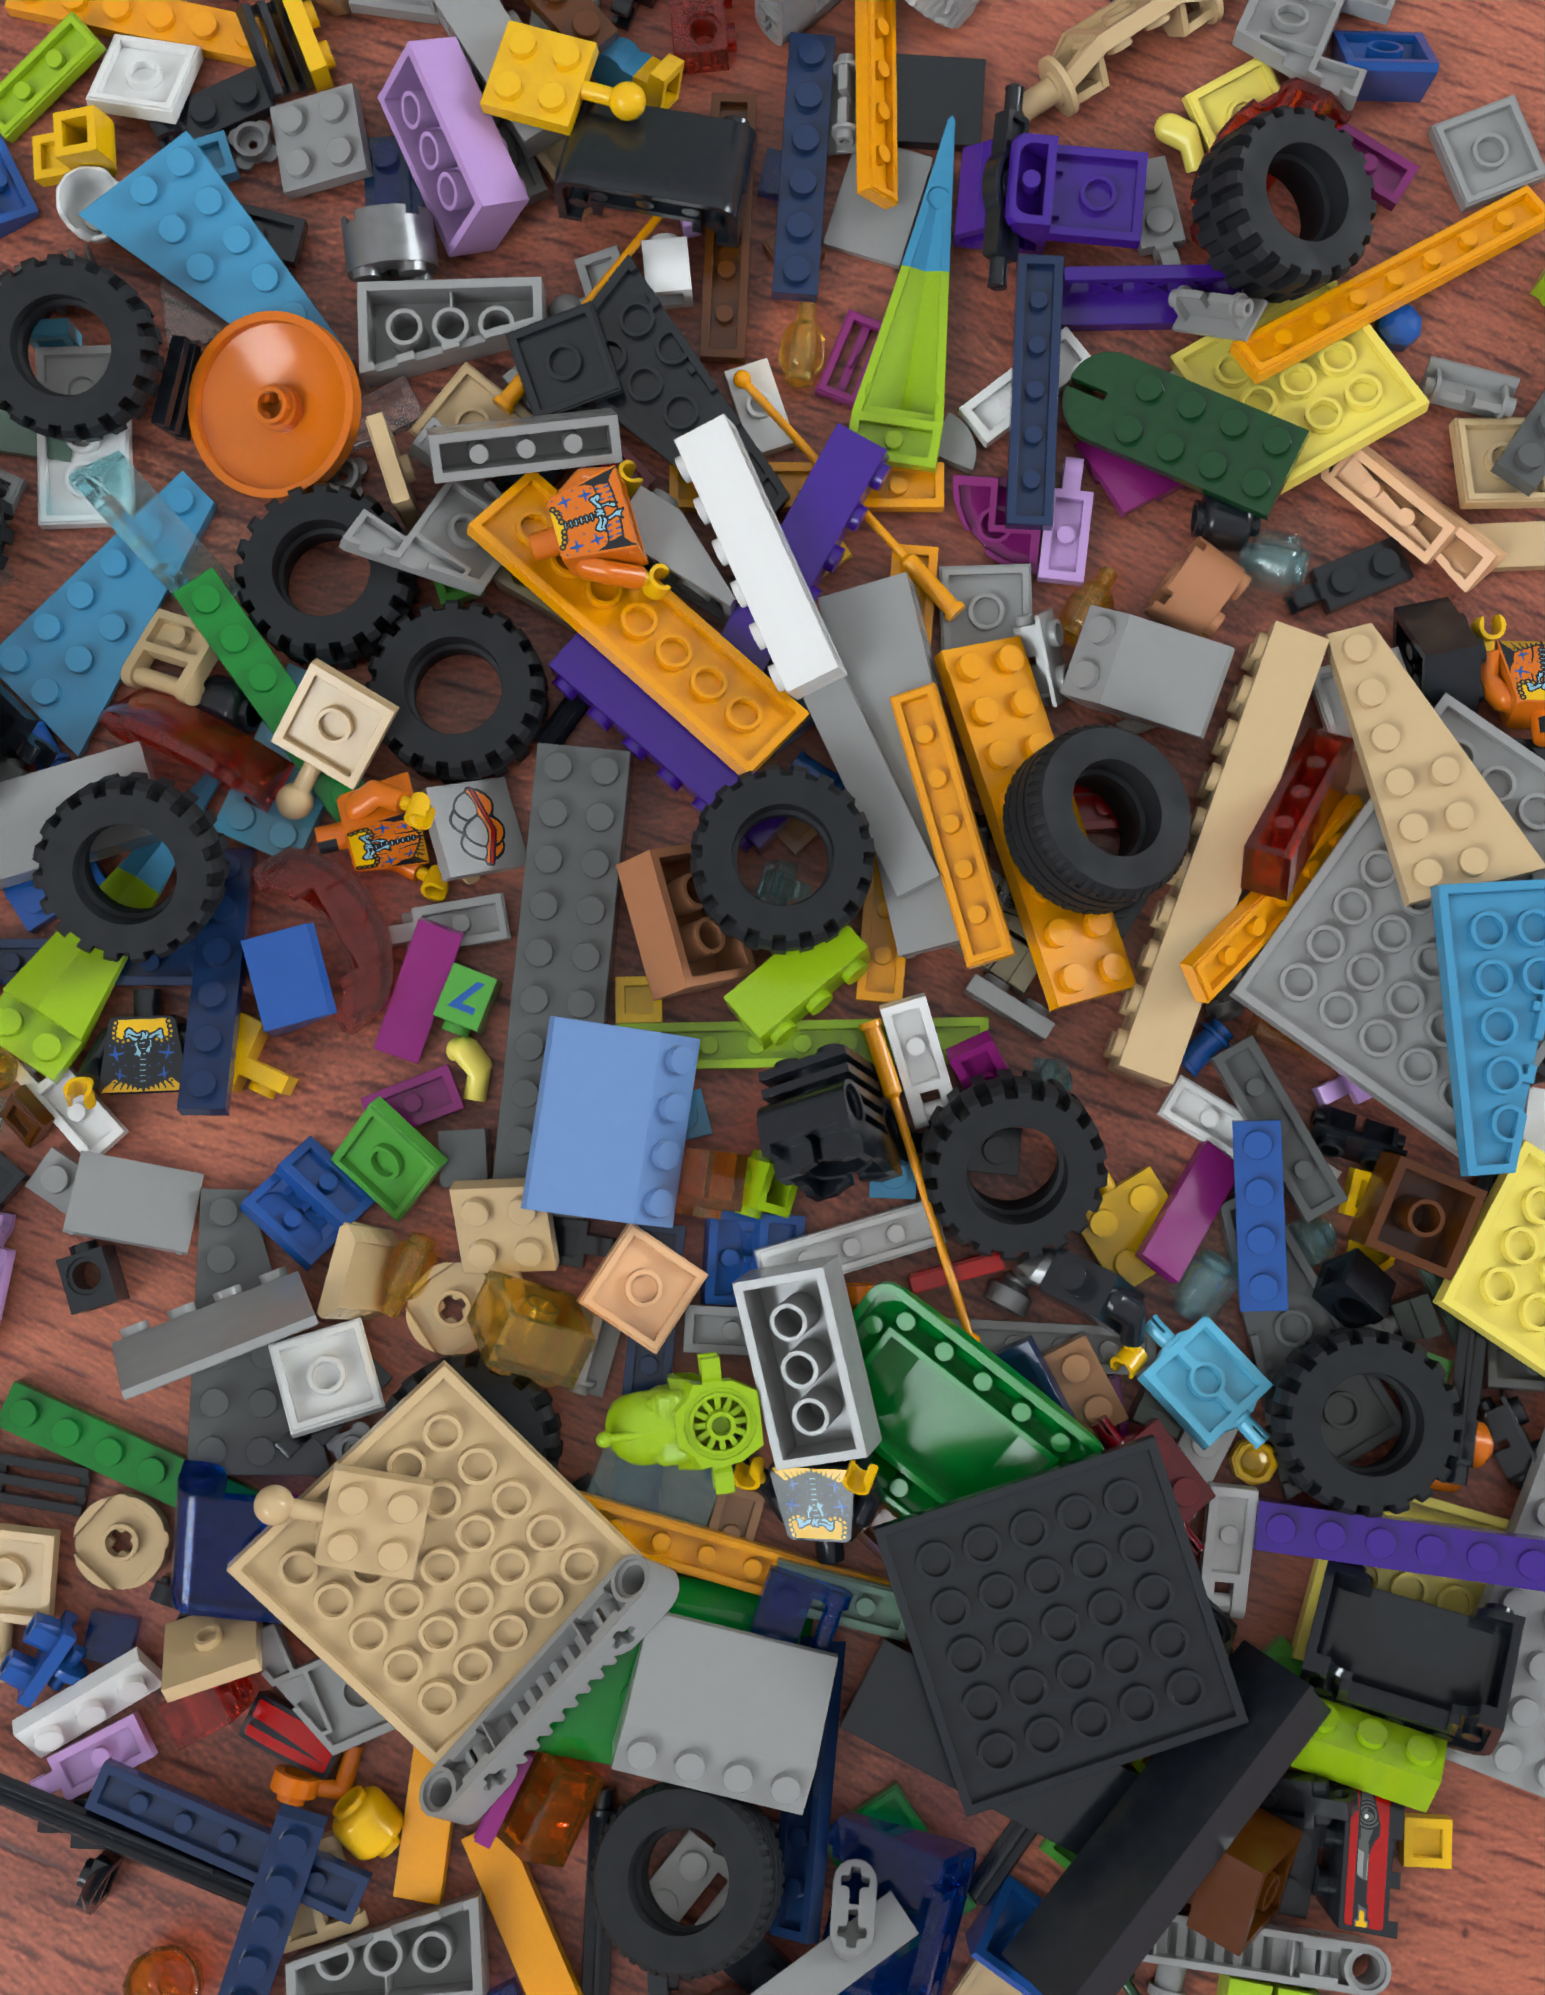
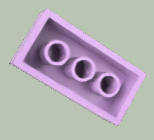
[377,36,530,257]

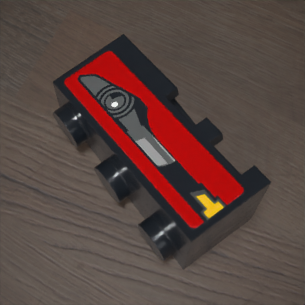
[1312,1780,1405,1939]

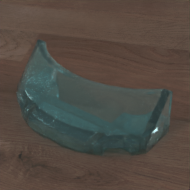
[69,450,242,597]

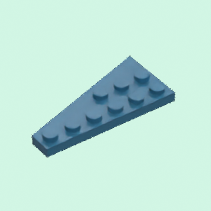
[78,131,356,365]
[0,470,218,758]
[1430,879,1545,1177]

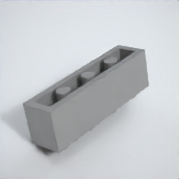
[429,0,567,160]
[426,408,623,484]

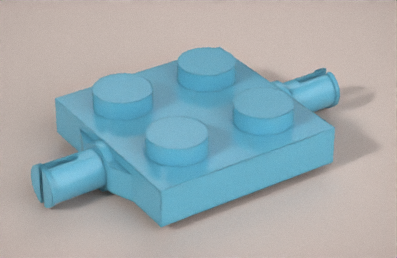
[1137,1314,1273,1450]

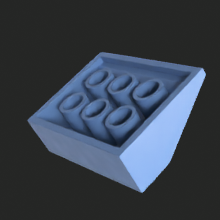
[521,1016,700,1228]

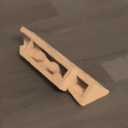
[1321,446,1508,593]

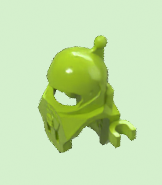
[596,1351,764,1495]

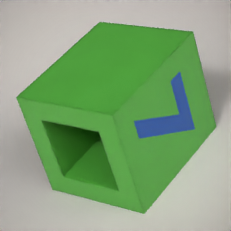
[433,963,503,1038]

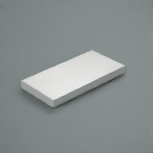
[35,345,134,530]

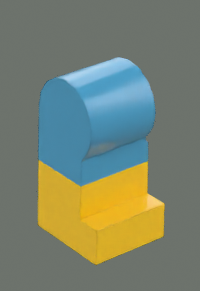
[592,37,685,109]

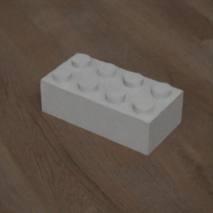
[732,1254,882,1471]

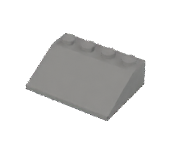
[111,1266,319,1401]
[611,1612,838,1815]

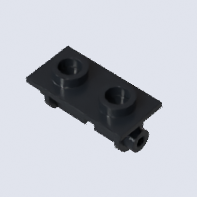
[1309,1105,1408,1171]
[1477,1390,1540,1490]

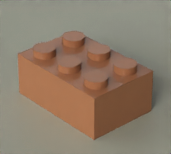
[616,843,757,1001]

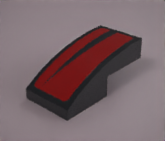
[238,1690,343,1780]

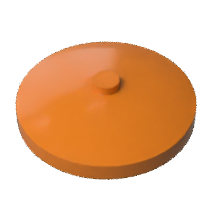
[188,311,362,500]

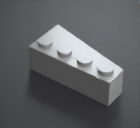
[357,277,548,389]
[285,1889,490,1995]

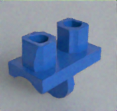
[0,1610,88,1709]

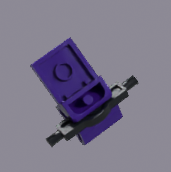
[953,83,1148,291]

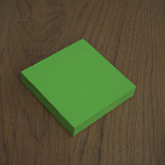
[331,1096,448,1222]

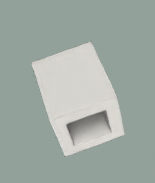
[641,233,694,309]

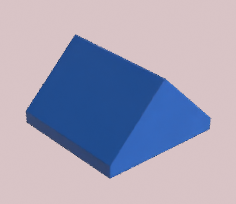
[1331,30,1439,102]
[241,922,337,1037]
[965,1875,1043,1995]

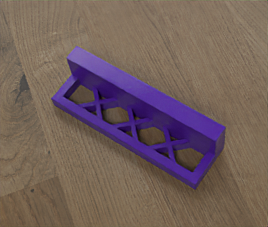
[1061,264,1243,331]

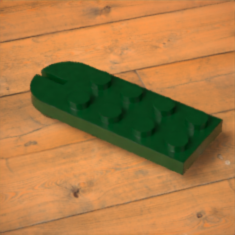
[1062,352,1309,520]

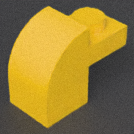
[32,105,117,187]
[232,1011,299,1099]

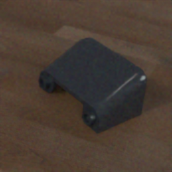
[553,100,757,249]
[1300,1560,1526,1756]

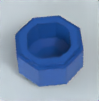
[1375,304,1422,352]

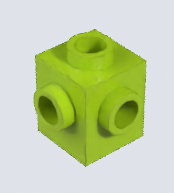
[719,1149,798,1220]

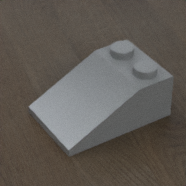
[631,485,736,625]
[1060,605,1235,739]

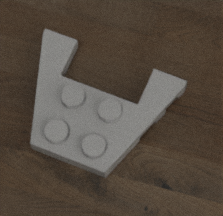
[1232,0,1396,111]
[338,416,502,596]
[261,1619,395,1756]

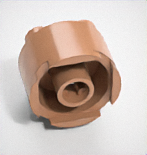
[1143,536,1252,639]

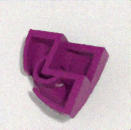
[1073,441,1185,519]
[953,474,1041,574]

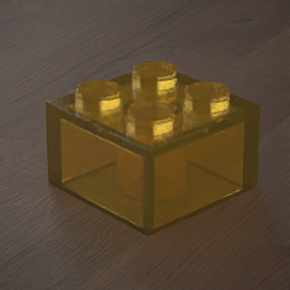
[467,1270,596,1389]

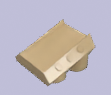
[317,1221,406,1320]

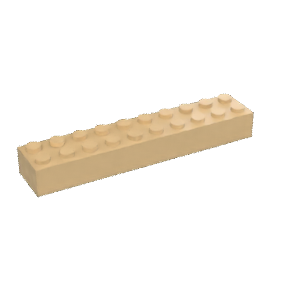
[1103,620,1330,1089]

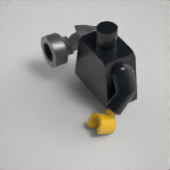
[982,1247,1148,1379]

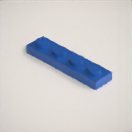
[1232,1119,1288,1312]

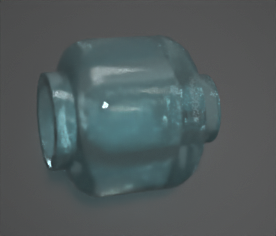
[1239,529,1311,595]
[1167,1248,1238,1321]

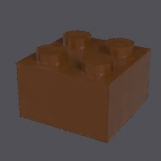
[1346,1151,1488,1281]
[1186,1807,1303,1956]

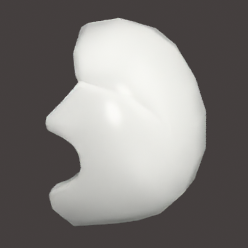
[56,165,119,244]

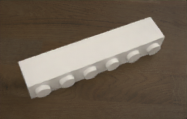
[674,414,848,700]

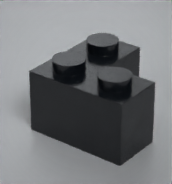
[1393,597,1487,714]

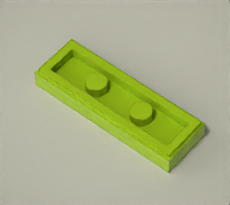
[0,11,107,144]

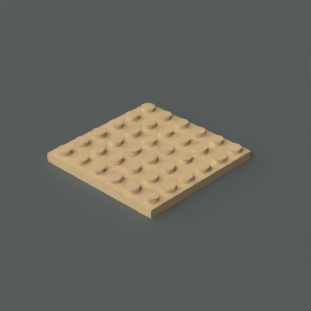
[226,1360,645,1765]

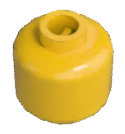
[332,1785,404,1861]

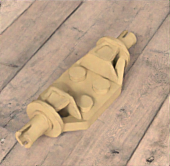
[1022,0,1224,122]

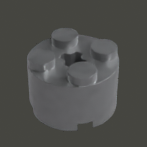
[341,203,439,283]

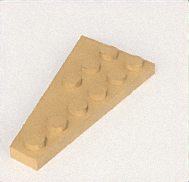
[1324,623,1545,907]

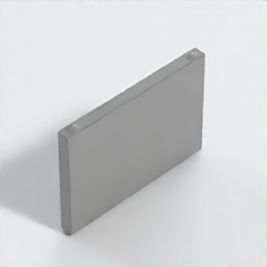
[823,147,933,269]
[62,1150,204,1255]

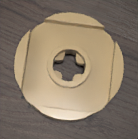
[406,1262,501,1355]
[73,1491,174,1590]

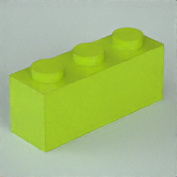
[723,925,871,1050]
[1290,1698,1448,1813]

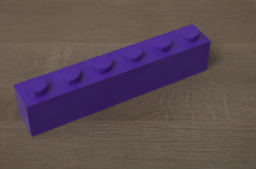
[721,423,892,679]
[548,632,793,855]
[1253,1497,1545,1592]

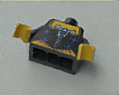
[63,989,187,1109]
[733,1455,885,1565]

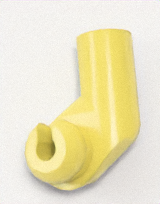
[1154,113,1205,173]
[446,1037,492,1103]

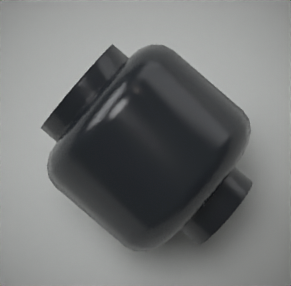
[1190,494,1261,552]
[192,674,262,739]

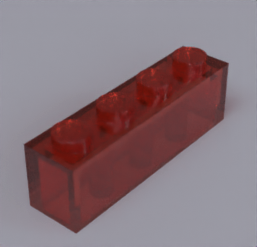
[1240,727,1354,901]

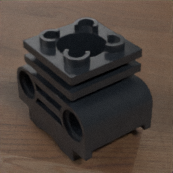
[756,1043,908,1202]

